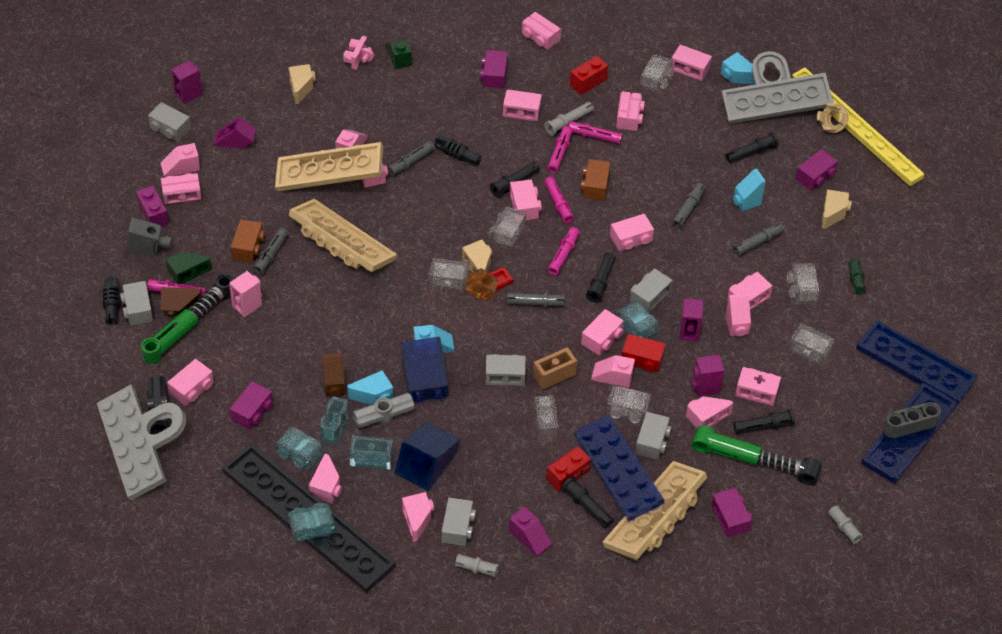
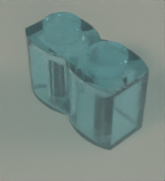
[617,300,659,339]
[320,396,348,445]
[276,427,324,470]
[288,503,335,541]

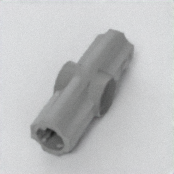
[353,393,415,428]

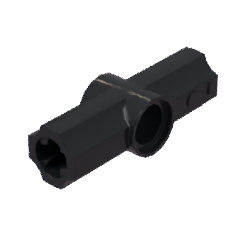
[147,375,168,433]

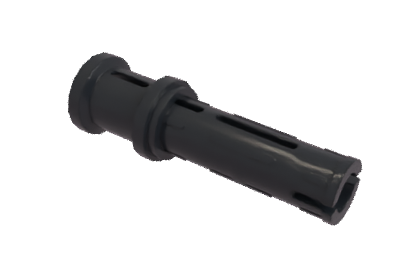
[725,132,779,164]
[490,161,540,198]
[586,253,616,303]
[733,408,795,434]
[561,476,614,529]

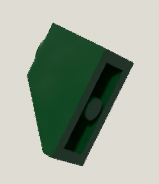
[385,40,412,69]
[166,252,212,284]

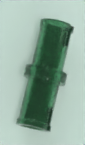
[848,259,866,295]

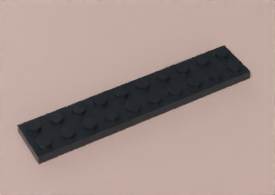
[222,443,396,593]

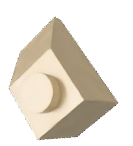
[289,64,316,104]
[821,189,852,229]
[462,239,492,285]

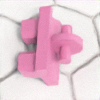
[343,36,374,70]

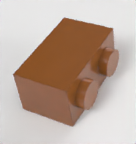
[580,159,610,200]
[231,219,265,262]

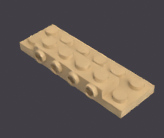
[275,142,383,191]
[289,199,397,272]
[603,461,707,560]

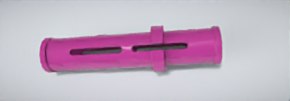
[568,121,622,145]
[547,126,573,173]
[544,177,574,224]
[547,227,580,276]
[147,279,206,299]

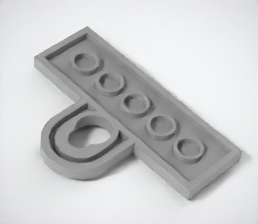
[721,51,833,124]
[97,385,186,500]

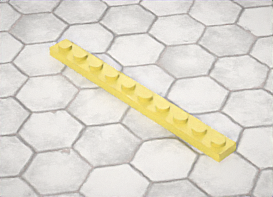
[791,68,924,186]

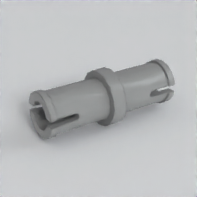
[828,506,863,544]
[455,554,499,577]

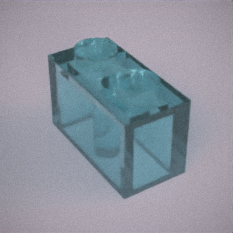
[350,435,393,470]

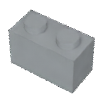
[148,102,191,142]
[630,269,673,314]
[120,281,153,326]
[485,354,525,386]
[635,412,672,460]
[441,498,476,546]

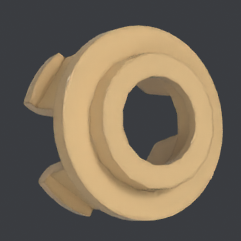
[817,103,849,133]

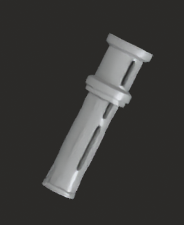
[544,102,594,136]

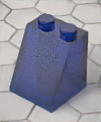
[401,337,448,402]
[394,421,460,491]

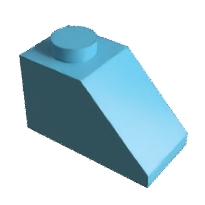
[721,52,755,85]
[733,169,766,211]
[414,325,454,356]
[347,370,394,405]

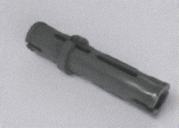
[387,141,435,177]
[671,183,706,229]
[732,222,784,256]
[252,228,289,275]
[507,292,565,308]

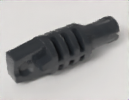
[435,135,482,166]
[103,276,120,325]

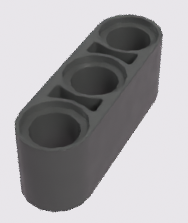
[883,402,941,438]

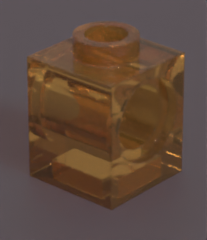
[466,268,498,301]

